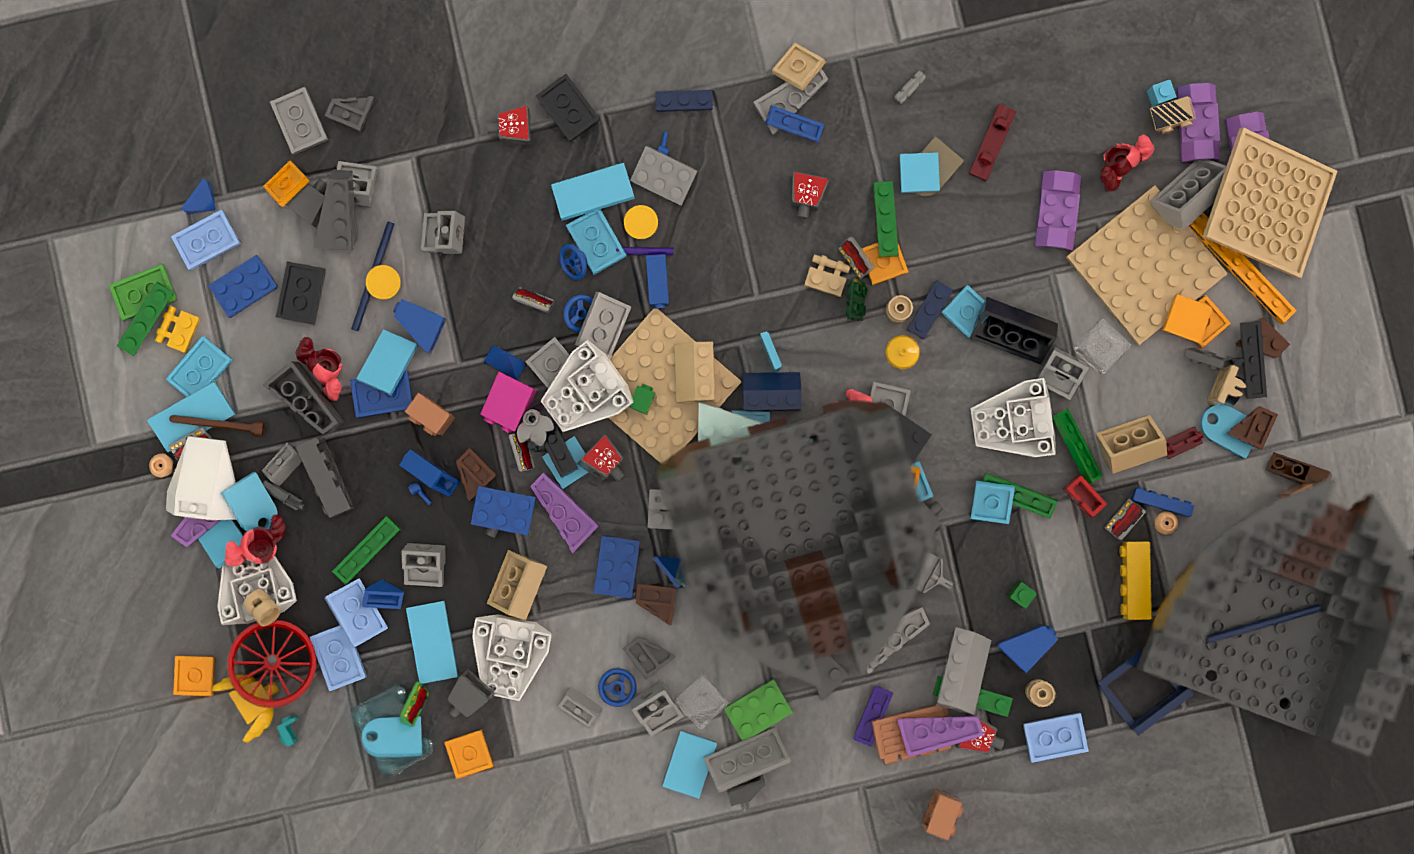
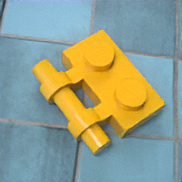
[155,305,201,353]

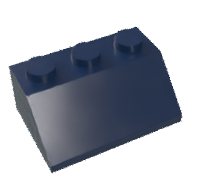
[743,372,802,411]

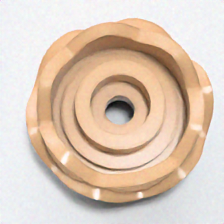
[149,454,173,478]
[1154,511,1178,535]

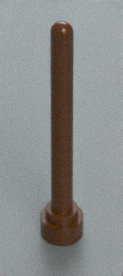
[169,415,265,437]

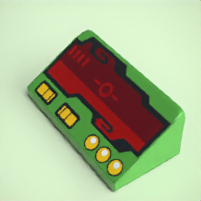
[400,681,429,727]

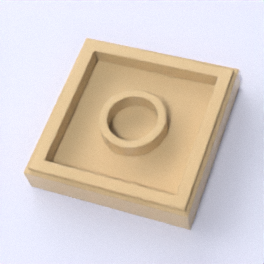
[772,43,825,91]

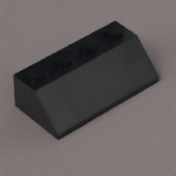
[970,297,1058,365]

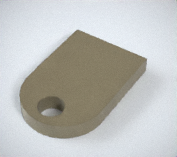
[913,136,964,197]

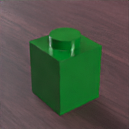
[629,384,656,415]
[1006,581,1037,609]

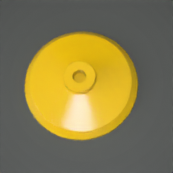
[624,205,658,239]
[366,265,401,299]
[886,335,920,369]

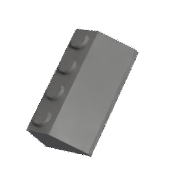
[1150,160,1226,230]
[936,627,991,716]

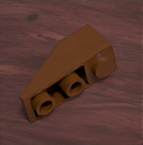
[1266,452,1332,485]

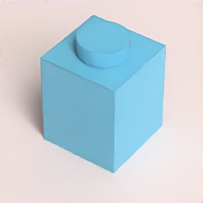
[1147,80,1177,108]

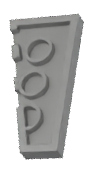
[753,68,828,135]
[867,606,930,674]

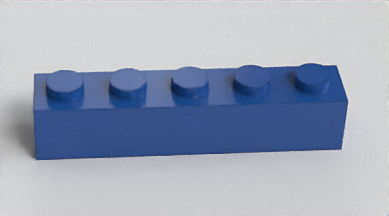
[1131,487,1195,517]

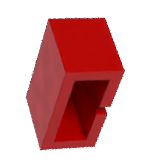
[1062,476,1107,517]

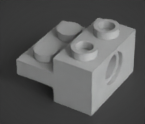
[337,161,377,207]
[421,211,465,254]
[1037,347,1089,400]
[647,489,672,529]
[402,543,446,587]
[630,681,684,736]

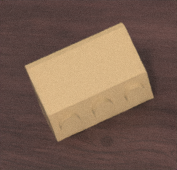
[675,342,715,402]
[1096,415,1167,474]
[487,550,547,620]

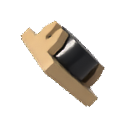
[1207,365,1246,406]

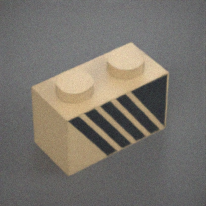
[1150,96,1197,134]

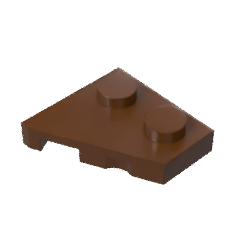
[1235,317,1290,358]
[1227,406,1278,450]
[456,448,497,501]
[636,584,676,625]

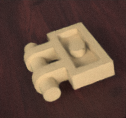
[804,254,850,297]

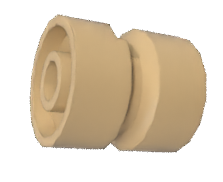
[885,295,913,323]
[243,589,281,626]
[1025,679,1055,707]

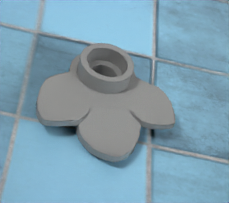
[517,409,554,446]

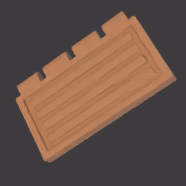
[871,704,951,765]

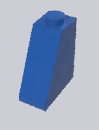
[646,254,669,309]
[393,299,447,354]
[400,449,460,497]
[995,625,1058,673]

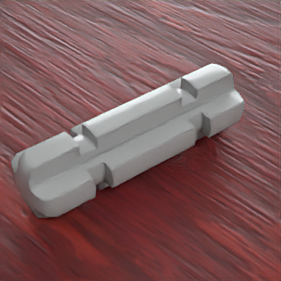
[895,71,926,104]

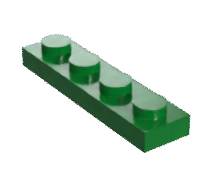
[873,181,899,258]
[117,281,174,356]
[1052,408,1103,484]
[982,472,1058,519]
[332,516,401,585]
[933,676,1013,717]

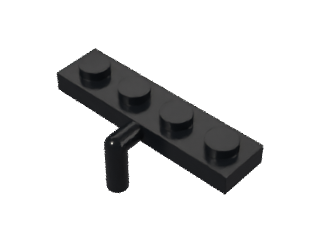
[1230,320,1267,399]
[527,403,579,478]

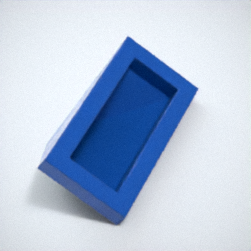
[181,178,216,215]
[484,345,526,380]
[653,556,683,588]
[362,580,404,609]

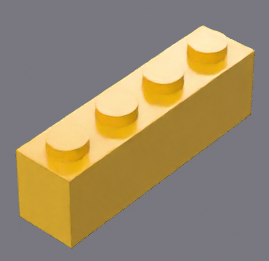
[1119,541,1151,620]

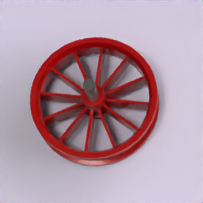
[228,620,316,708]

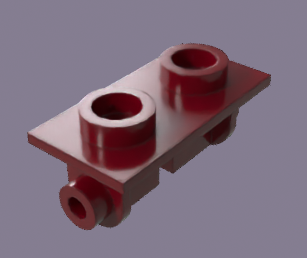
[1166,426,1203,459]

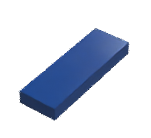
[765,105,824,142]

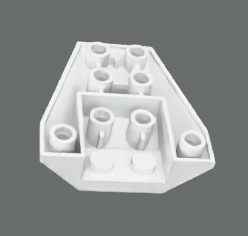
[541,340,634,432]
[970,378,1056,457]
[166,436,237,520]
[218,552,297,625]
[472,614,552,701]

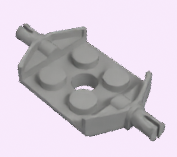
[917,553,954,593]

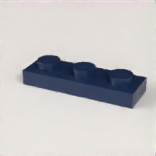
[655,90,713,112]
[907,280,953,339]

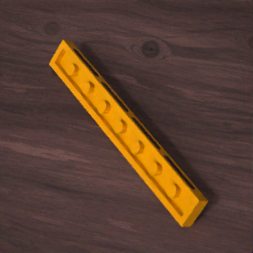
[1188,212,1297,325]

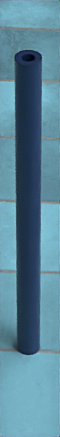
[351,221,395,331]
[1206,604,1322,644]

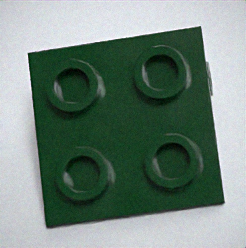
[846,277,868,321]

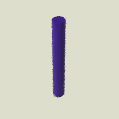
[616,247,673,255]

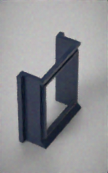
[1096,648,1194,736]

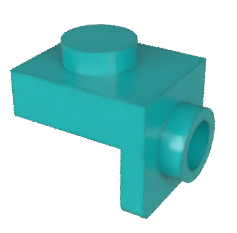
[277,715,299,747]

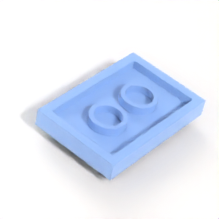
[171,209,241,271]
[325,578,388,648]
[310,626,367,691]
[1023,713,1089,763]

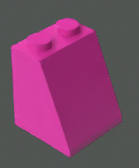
[480,372,537,434]

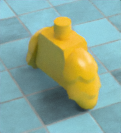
[212,674,280,743]

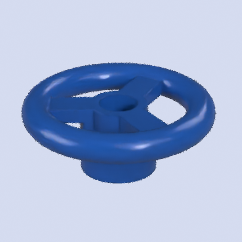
[559,244,587,280]
[563,294,593,333]
[598,668,637,707]

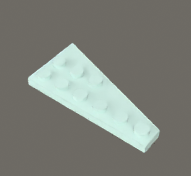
[698,401,813,457]

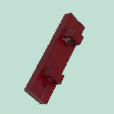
[969,104,1017,182]

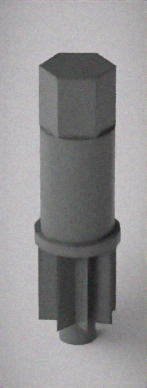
[263,480,305,511]

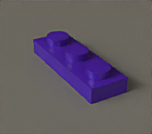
[853,685,893,747]

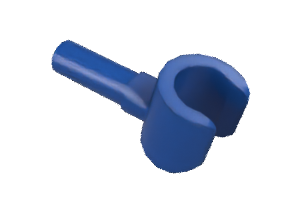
[658,131,670,156]
[408,482,432,505]

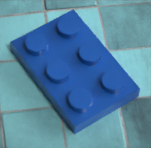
[208,255,279,318]
[350,370,413,418]
[471,486,536,535]
[594,536,640,598]

